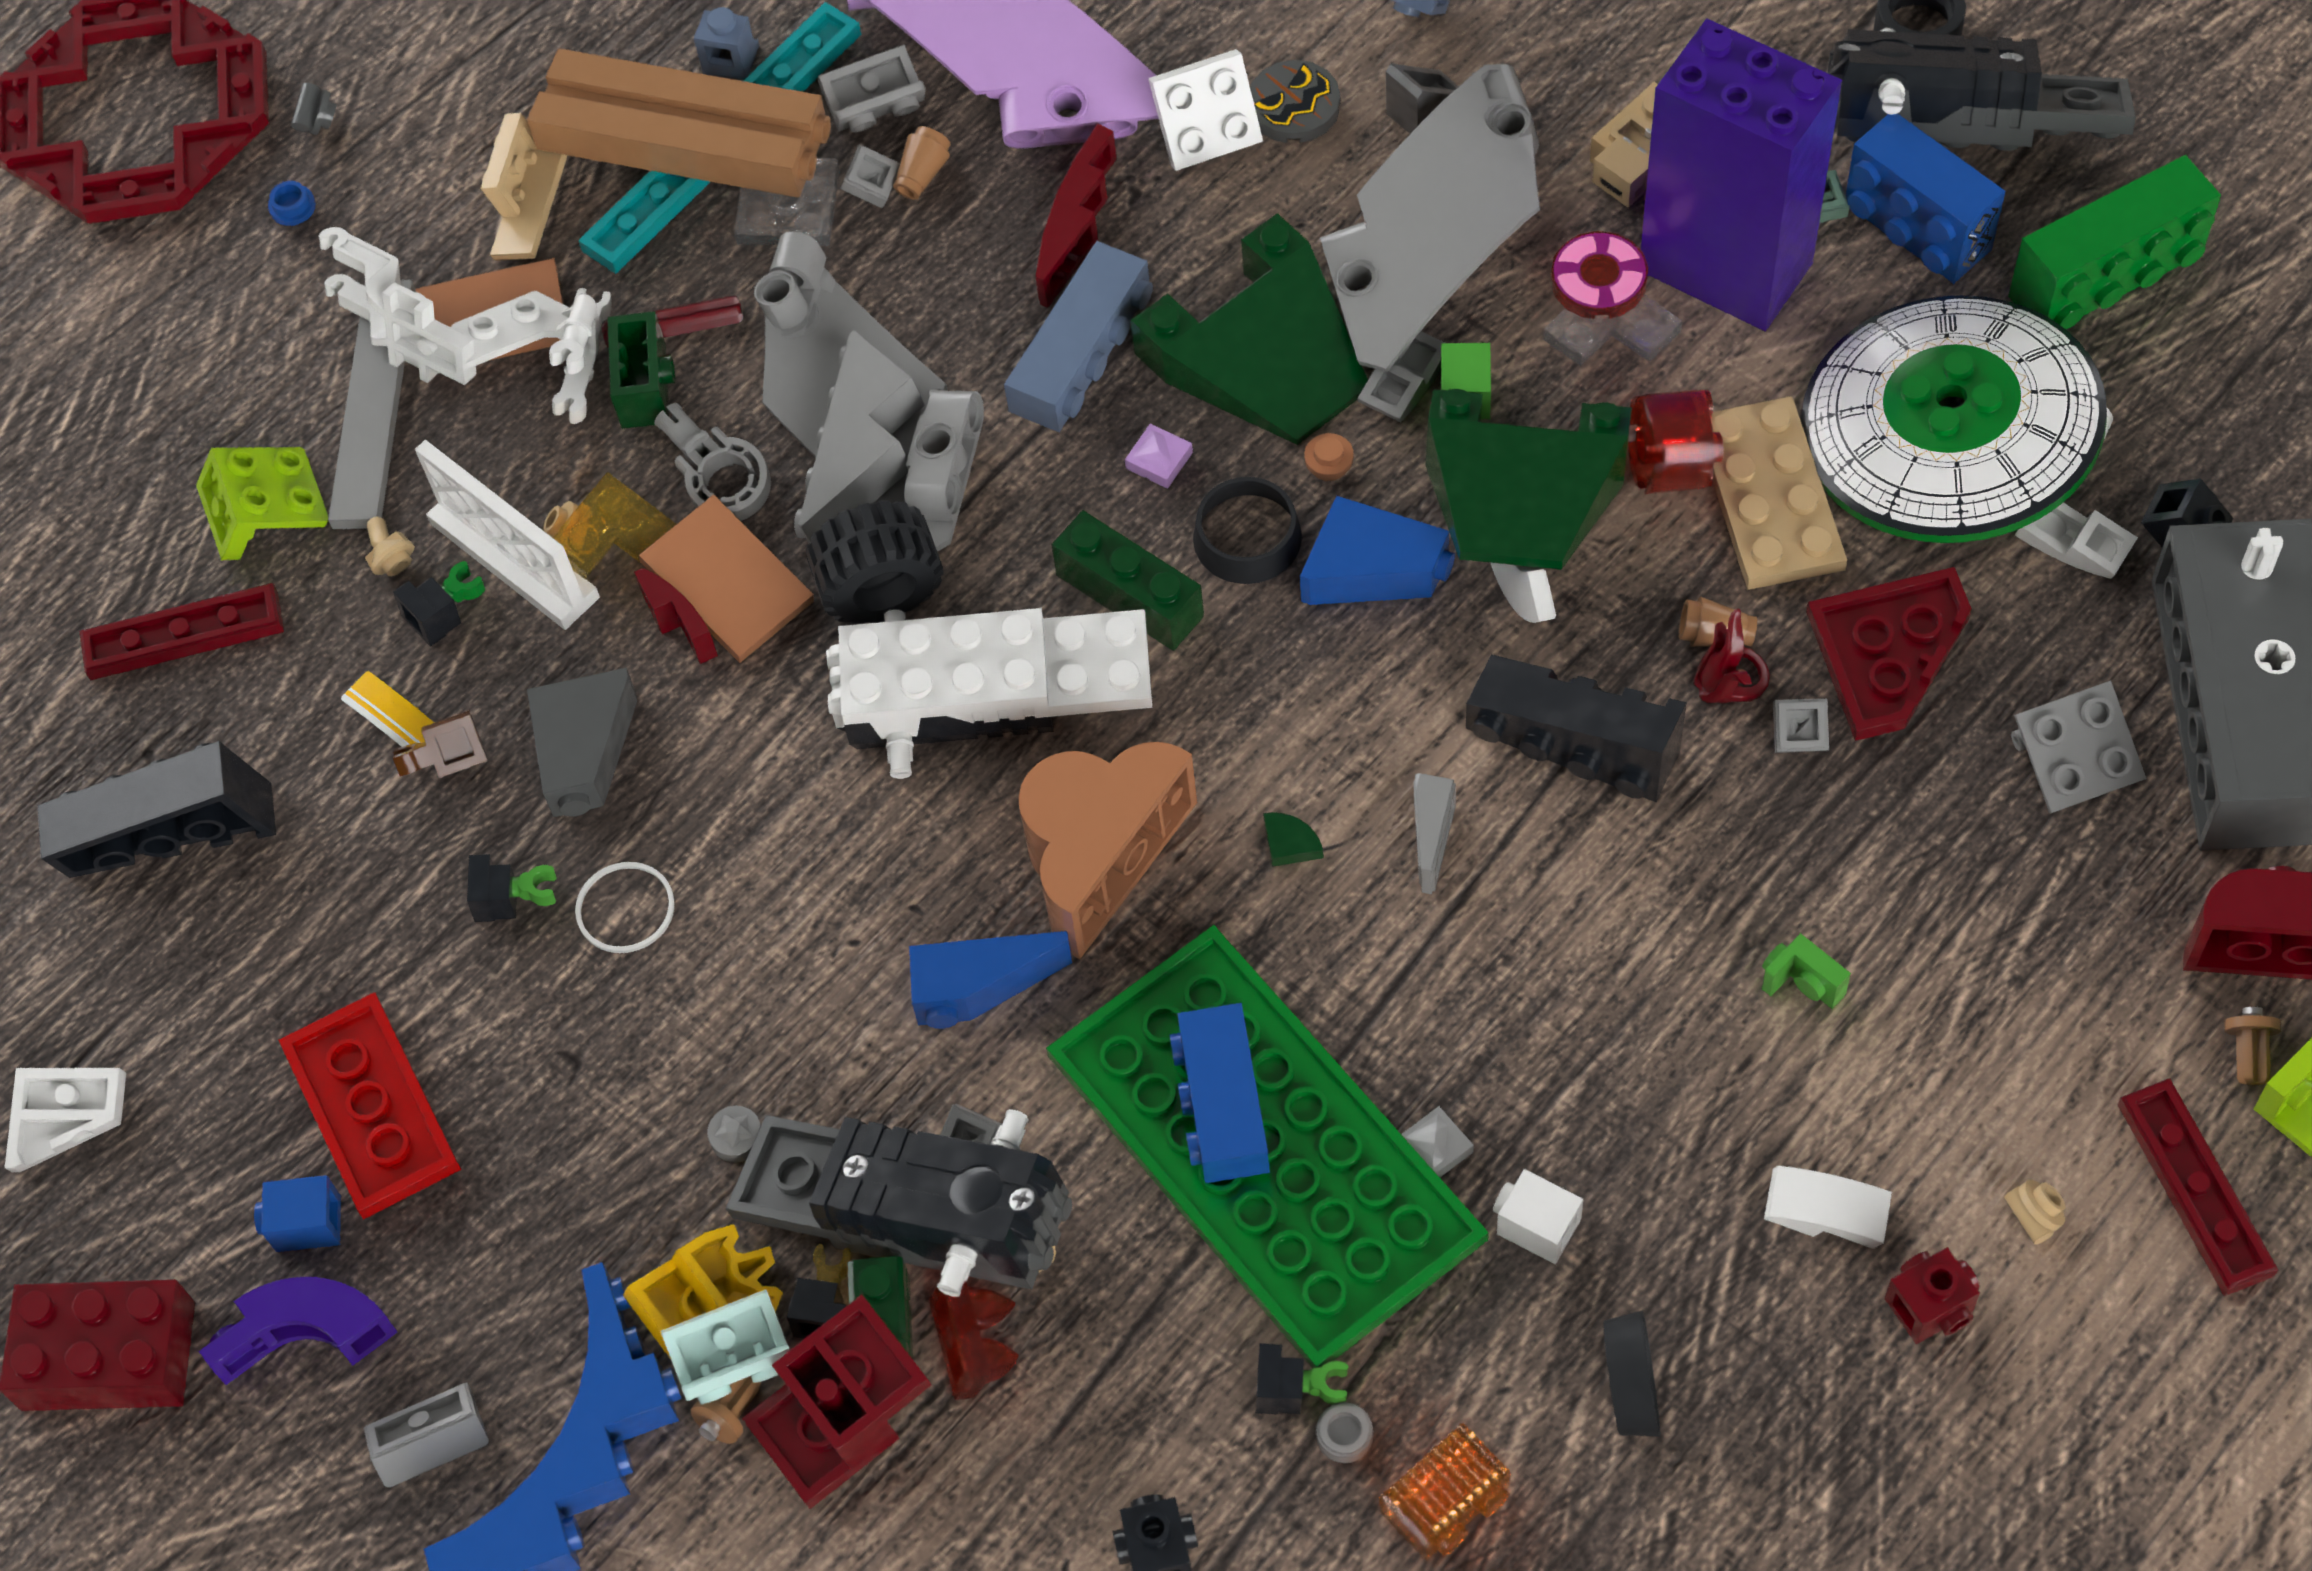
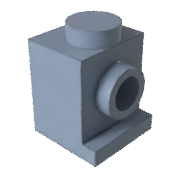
[694,7,759,80]

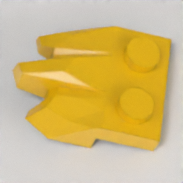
[623,1224,783,1361]

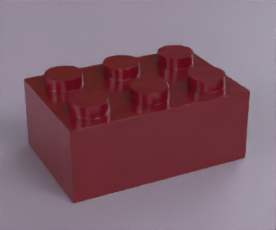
[0,1279,196,1411]

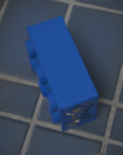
[1845,113,2006,284]

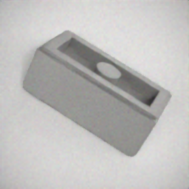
[363,1382,489,1488]

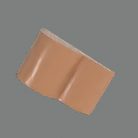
[1019,742,1197,959]

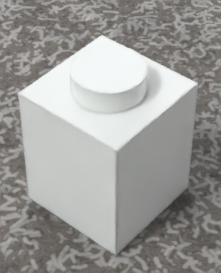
[1493,1169,1583,1265]

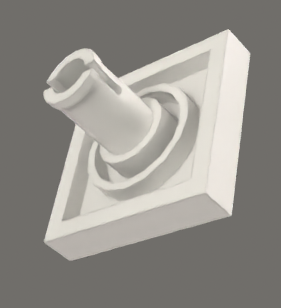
[1148,49,1263,171]

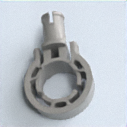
[655,403,771,521]

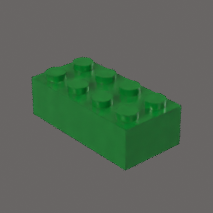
[2008,154,2221,329]

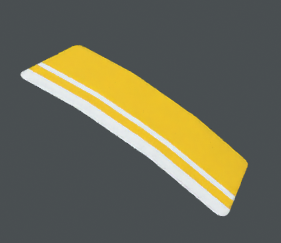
[341,671,434,747]

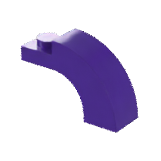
[199,1277,398,1385]

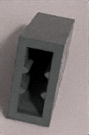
[527,668,637,817]

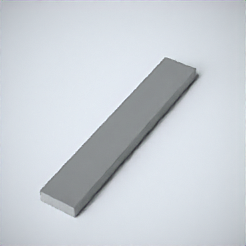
[328,280,416,529]

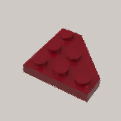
[1806,567,1972,741]

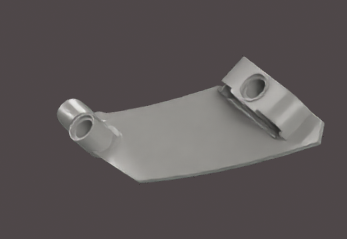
[1320,64,1540,372]
[754,232,984,552]

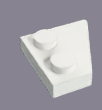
[5,1068,126,1172]

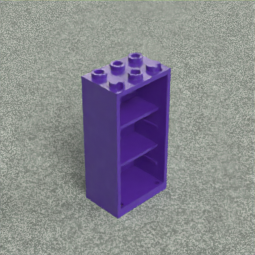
[1640,18,1842,332]

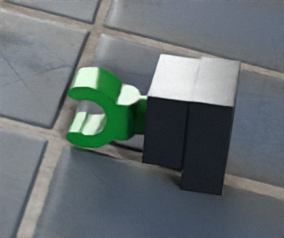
[393,561,485,647]

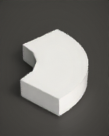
[1490,563,1556,623]

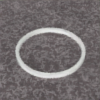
[575,862,674,953]

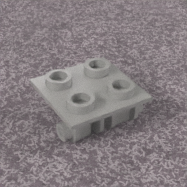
[2011,680,2147,813]

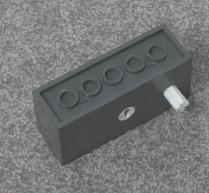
[2152,518,2312,851]

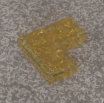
[552,472,676,579]

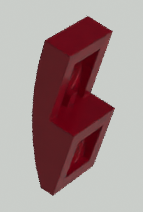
[634,568,718,664]

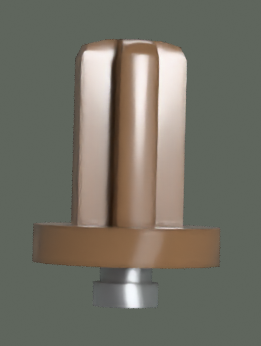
[2224,1007,2281,1086]
[691,1376,761,1444]

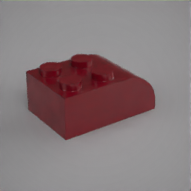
[2183,866,2312,980]

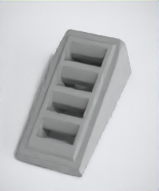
[1413,773,1456,894]

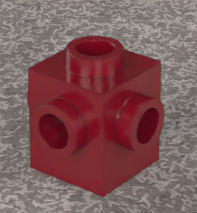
[1884,1247,1980,1345]

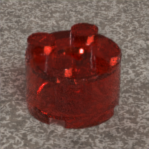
[1628,390,1724,494]

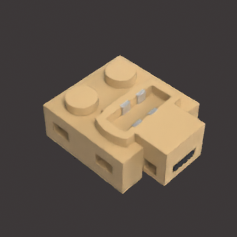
[1590,82,1658,208]

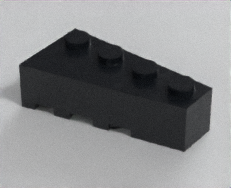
[1466,654,1687,802]
[37,741,276,878]

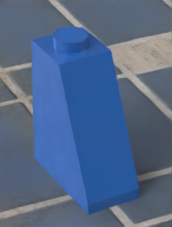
[1300,496,1455,605]

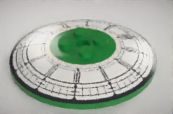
[1801,295,2107,543]

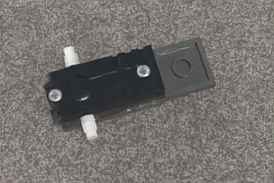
[1827,28,2136,151]
[725,1109,1072,1297]

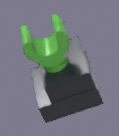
[467,854,557,922]
[1255,1343,1348,1415]

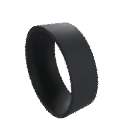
[1193,477,1302,584]
[1603,1310,1661,1436]

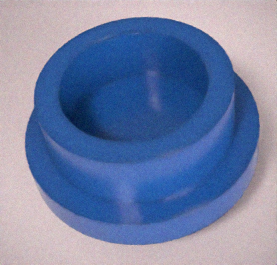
[268,181,316,226]

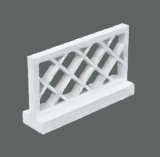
[415,440,600,630]

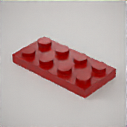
[278,992,462,1220]

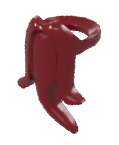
[1693,608,1770,703]

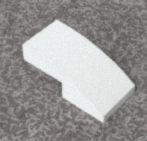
[2015,502,2138,579]
[1764,1166,1892,1249]

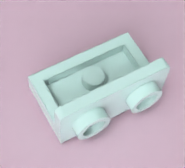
[661,1289,790,1404]

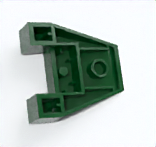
[1131,213,1368,445]
[1425,389,1632,570]

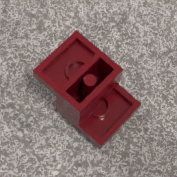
[742,1294,932,1509]

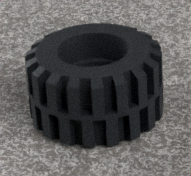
[806,501,944,624]

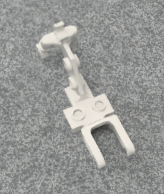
[319,227,612,424]

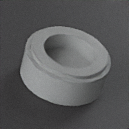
[1316,1403,1373,1463]

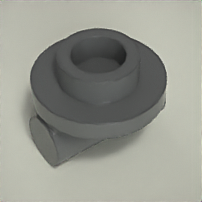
[291,83,337,135]

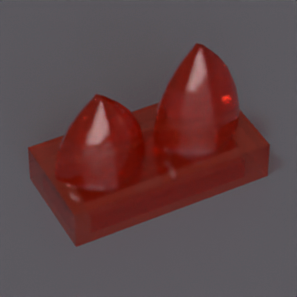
[929,1281,1019,1401]

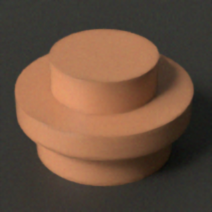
[1304,433,1354,481]

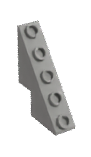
[794,330,925,544]

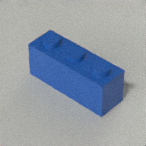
[1169,1003,1270,1183]

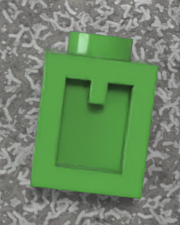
[1762,933,1851,1009]

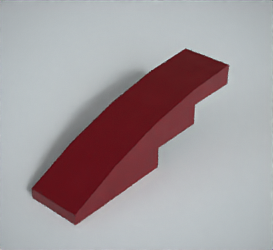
[1035,124,1117,308]

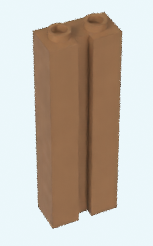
[527,48,831,198]

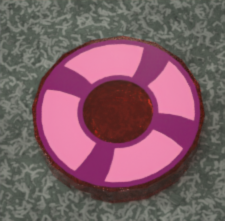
[1551,231,1649,319]

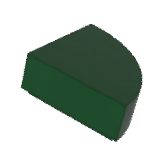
[1263,812,1324,867]

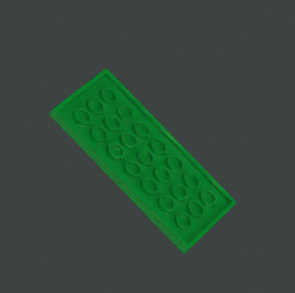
[1046,925,1489,1368]

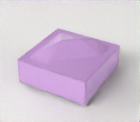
[1125,424,1193,489]

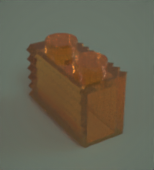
[1379,1423,1511,1561]

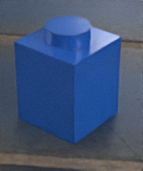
[254,1175,341,1252]

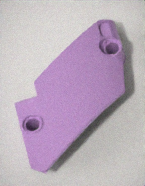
[847,0,1159,148]

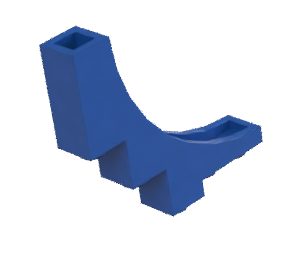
[424,1262,683,1571]

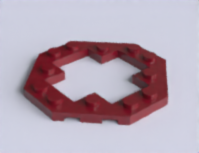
[0,0,269,224]

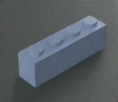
[1004,241,1153,433]

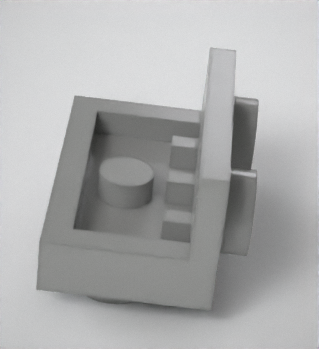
[818,45,926,132]

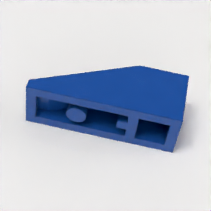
[909,931,1072,1029]

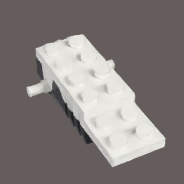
[826,608,1153,779]

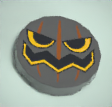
[1250,60,1341,143]

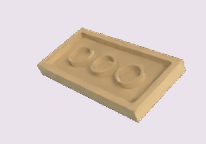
[1695,396,1847,590]

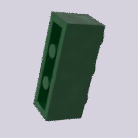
[1051,510,1204,651]

